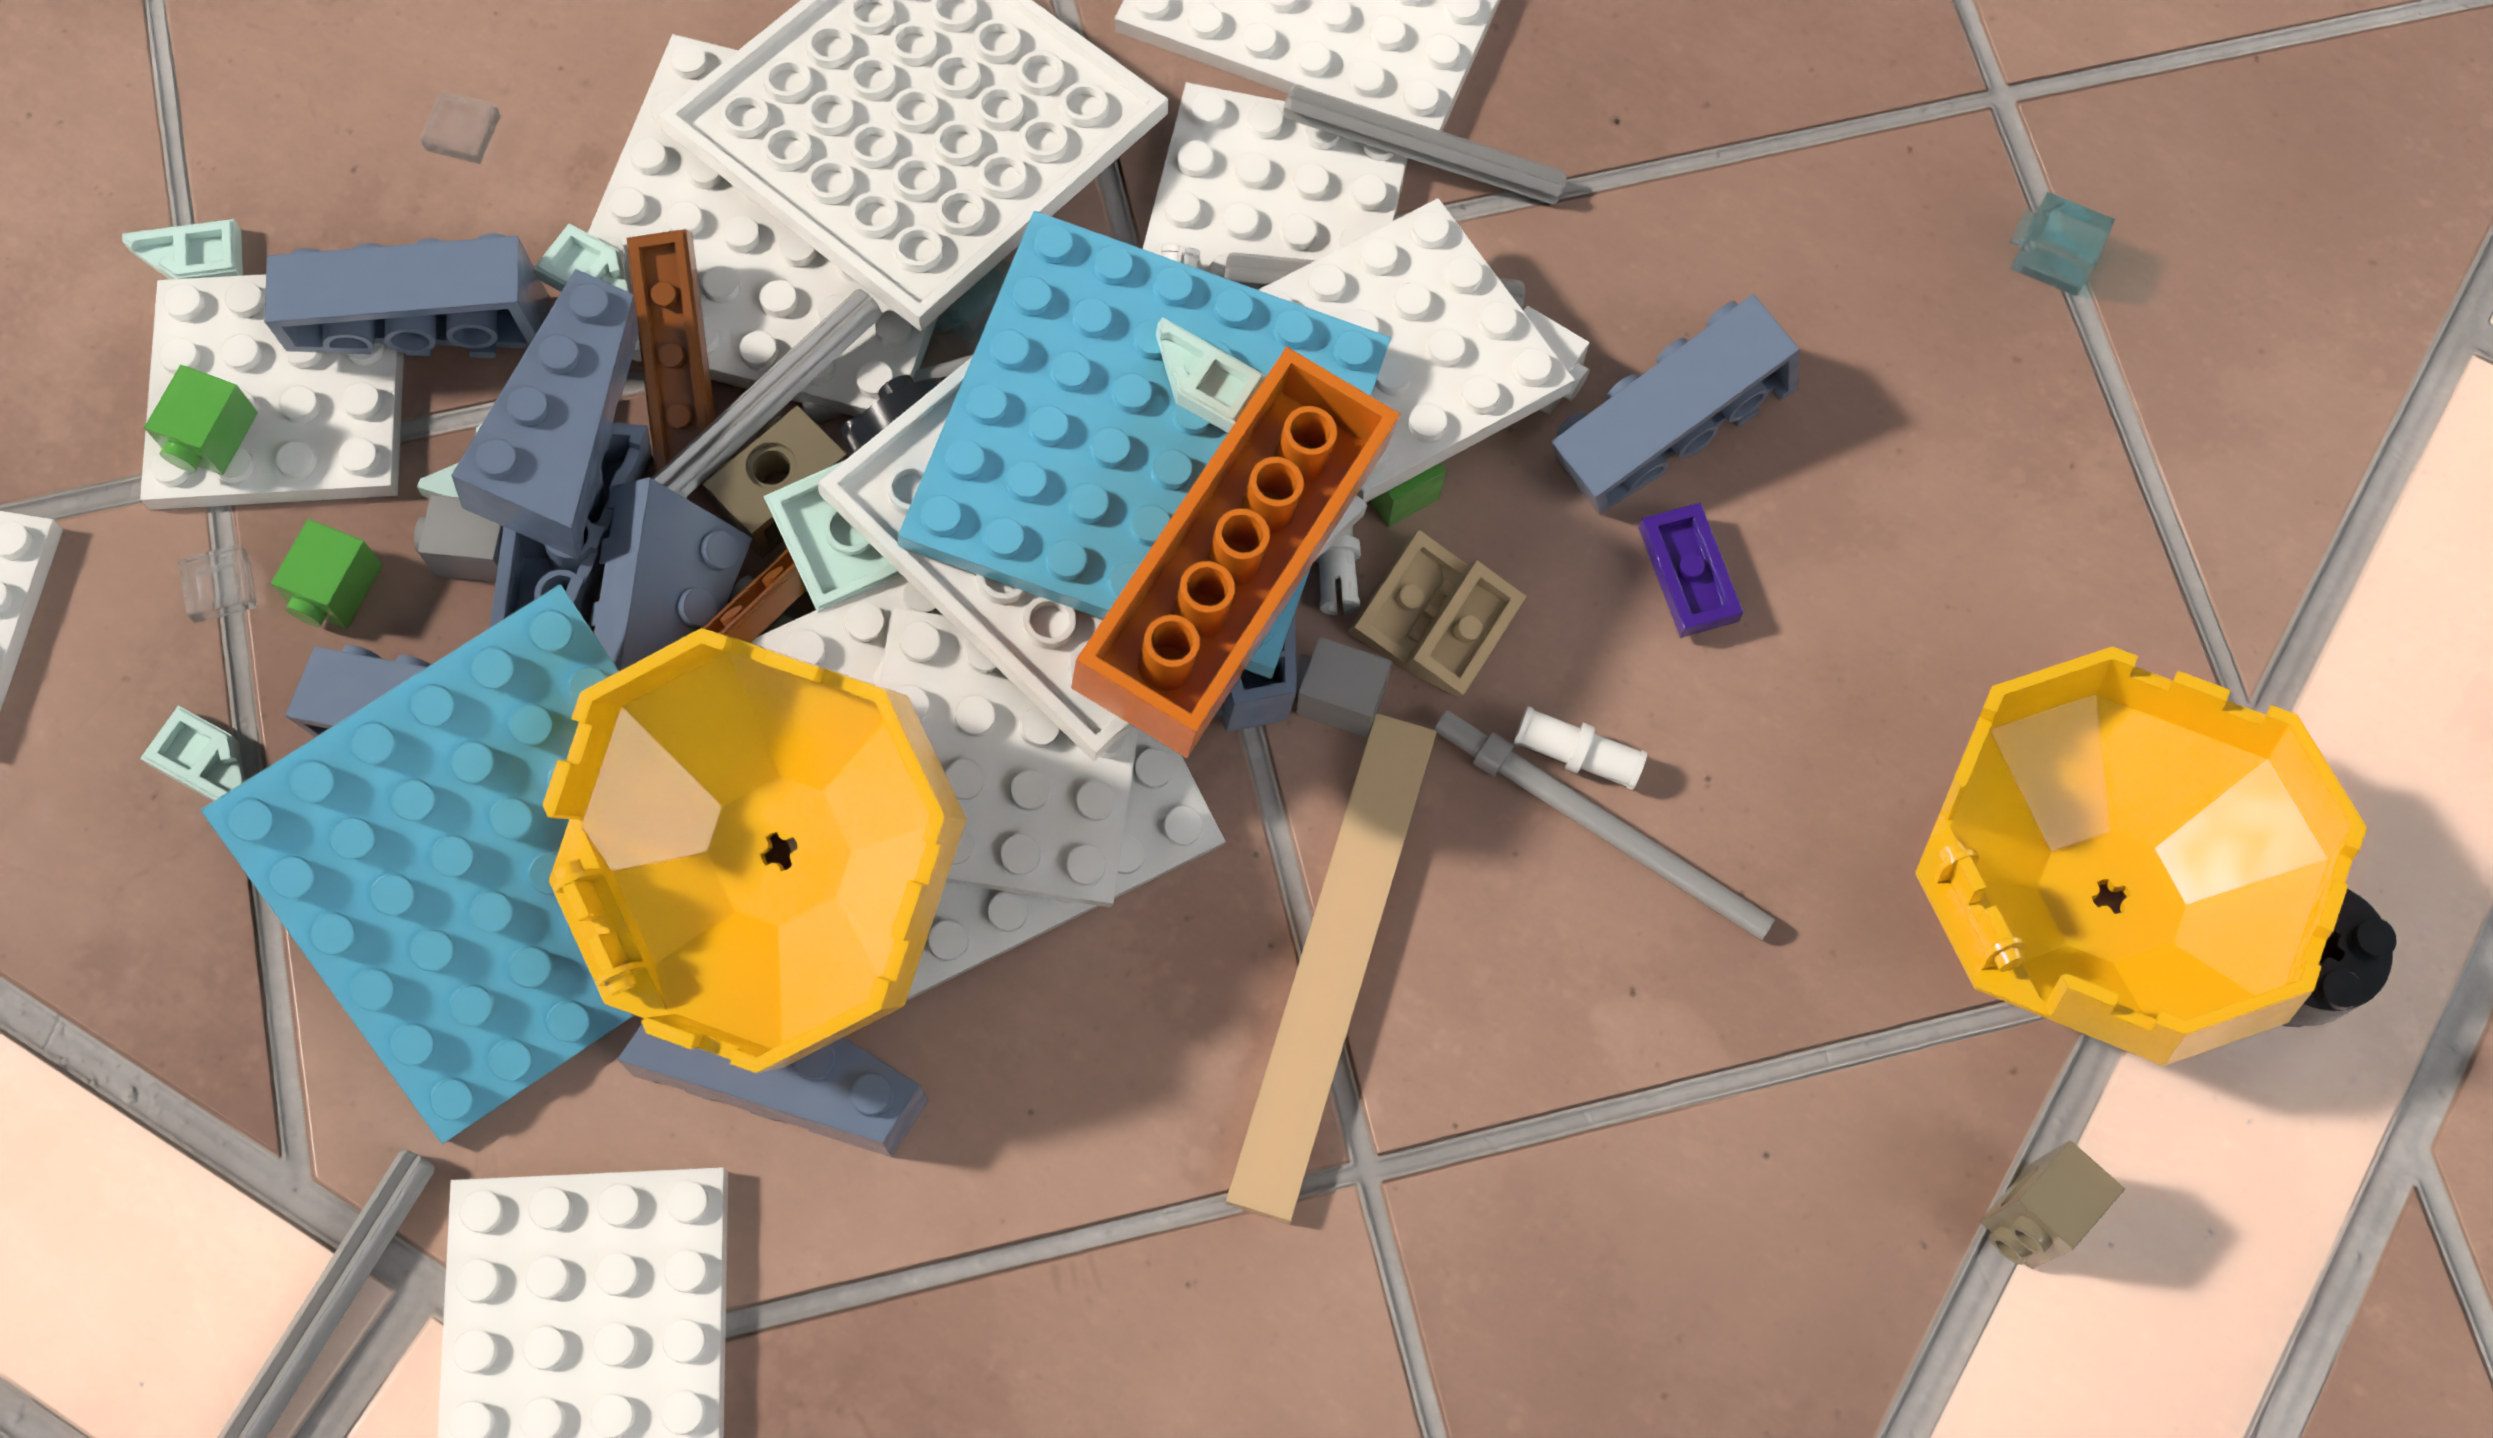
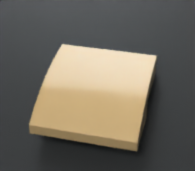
[1348,530,1527,698]

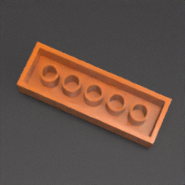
[1071,346,1401,758]

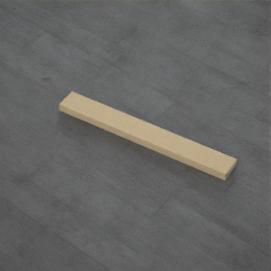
[1226,713,1437,1224]

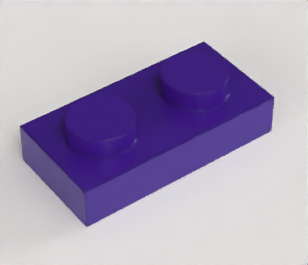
[1638,503,1744,638]

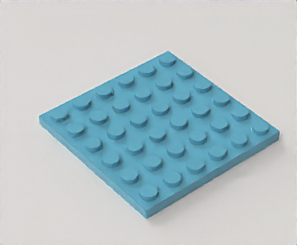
[898,211,1391,678]
[200,584,634,1144]

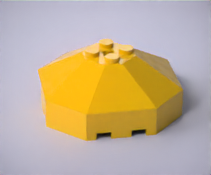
[542,628,967,1073]
[1915,646,2367,1066]

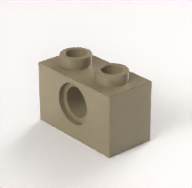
[703,405,848,558]
[1979,1140,2125,1269]

